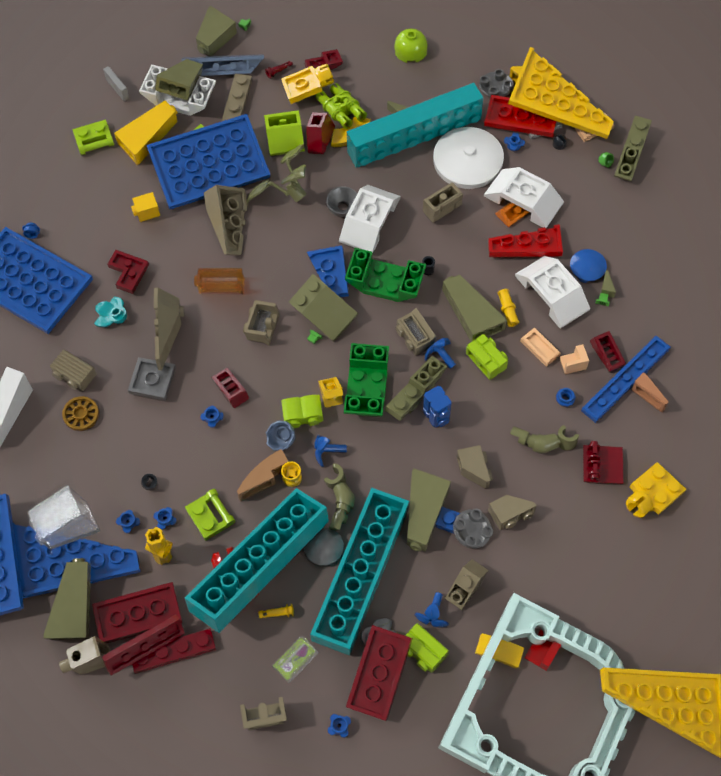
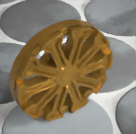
[62,396,99,431]

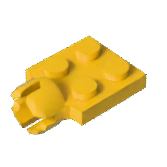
[281,64,334,104]
[626,462,686,518]

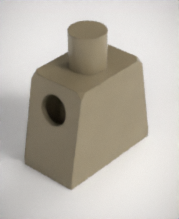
[59,636,111,675]

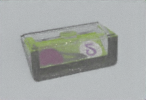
[272,637,319,683]

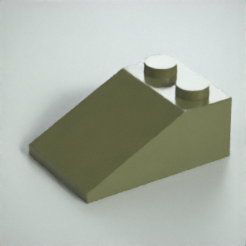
[289,274,358,342]

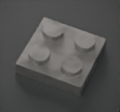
[128,357,176,401]

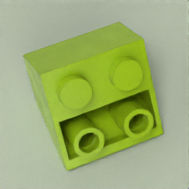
[264,110,305,156]

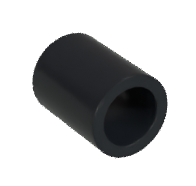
[422,256,435,276]

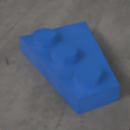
[307,245,349,298]

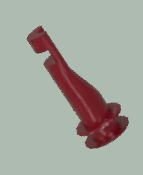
[265,61,293,79]

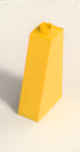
[114,100,178,165]

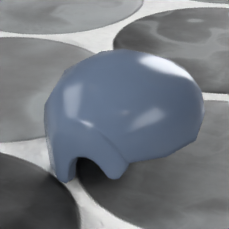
[266,421,295,451]

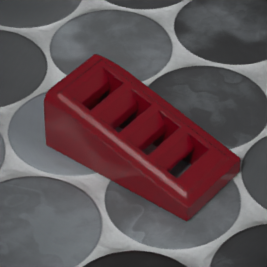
[590,331,626,372]
[211,367,249,408]

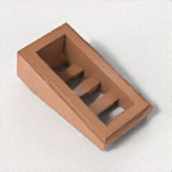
[632,372,668,413]

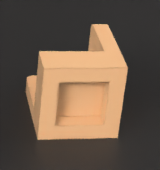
[560,344,589,374]

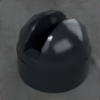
[553,134,567,150]
[141,474,157,490]

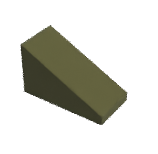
[387,101,408,114]
[601,270,616,298]

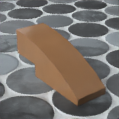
[237,449,288,502]

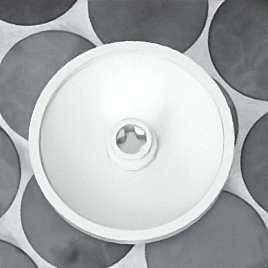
[433,127,504,189]

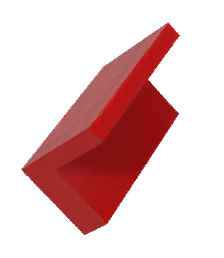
[525,629,561,671]

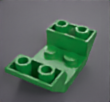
[345,248,426,302]
[344,343,389,417]

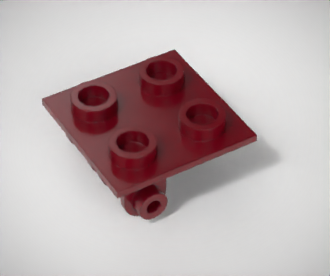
[583,441,623,484]

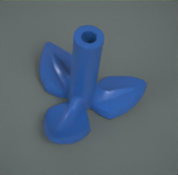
[425,338,456,369]
[314,435,347,467]
[414,592,449,628]

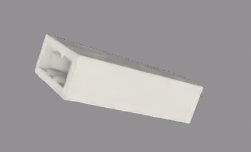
[0,367,33,447]

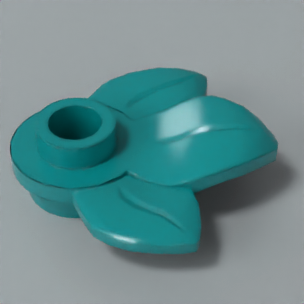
[94,296,127,327]

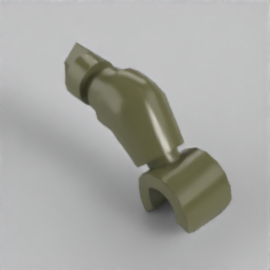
[510,425,579,453]
[324,463,355,530]

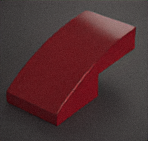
[304,49,343,70]

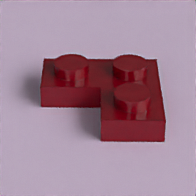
[107,250,149,294]

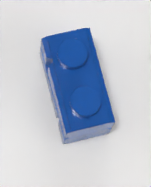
[423,386,452,427]

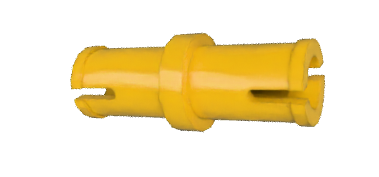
[497,289,519,327]

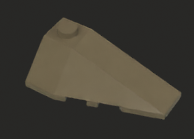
[204,185,248,256]
[154,288,185,371]

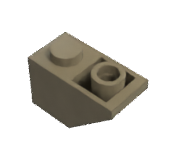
[456,445,493,489]
[488,495,536,530]
[445,559,489,610]

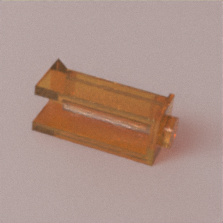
[194,268,245,294]

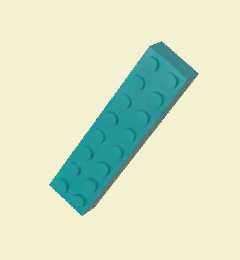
[347,83,484,168]
[310,487,409,656]
[185,488,329,633]

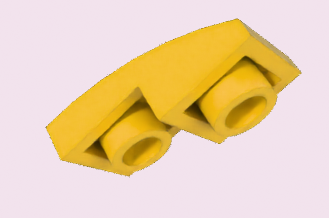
[475,633,524,668]

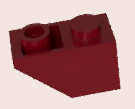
[306,112,335,154]

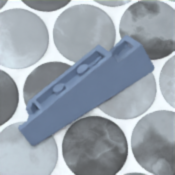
[182,54,264,76]

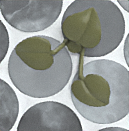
[247,144,307,205]

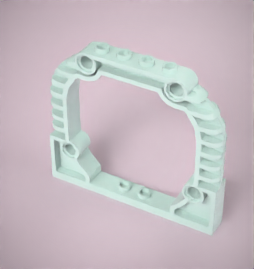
[438,593,635,776]

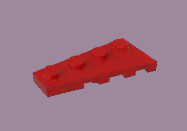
[488,224,563,257]

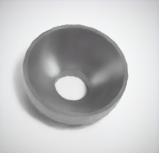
[326,186,357,217]

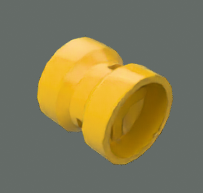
[281,461,302,487]

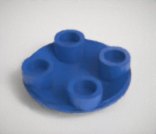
[570,249,607,283]

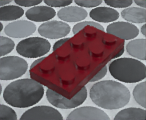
[92,582,182,643]
[346,625,413,721]

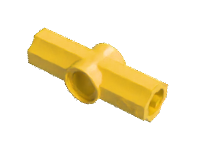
[145,527,173,565]

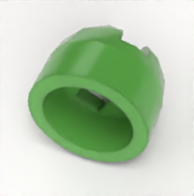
[598,152,614,167]

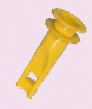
[258,604,294,618]

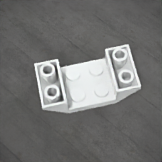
[139,64,216,116]
[484,167,564,228]
[339,185,401,252]
[515,256,590,329]

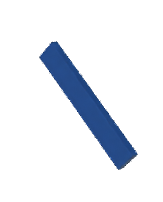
[581,336,671,423]

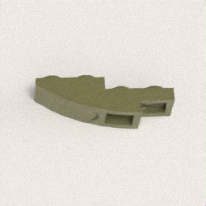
[614,115,652,181]
[385,356,447,421]

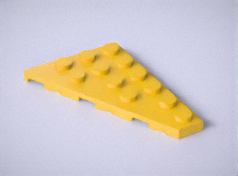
[508,47,614,139]
[600,667,721,758]

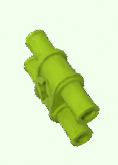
[315,83,367,129]

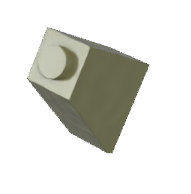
[196,6,237,56]
[155,59,203,101]

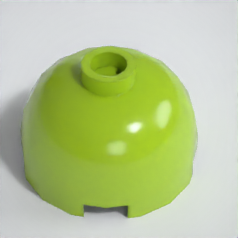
[394,28,428,63]

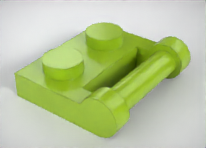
[72,119,114,155]
[185,489,236,541]

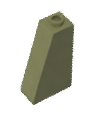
[442,274,507,342]
[407,468,451,552]
[44,558,91,639]

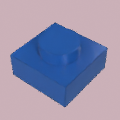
[436,507,460,534]

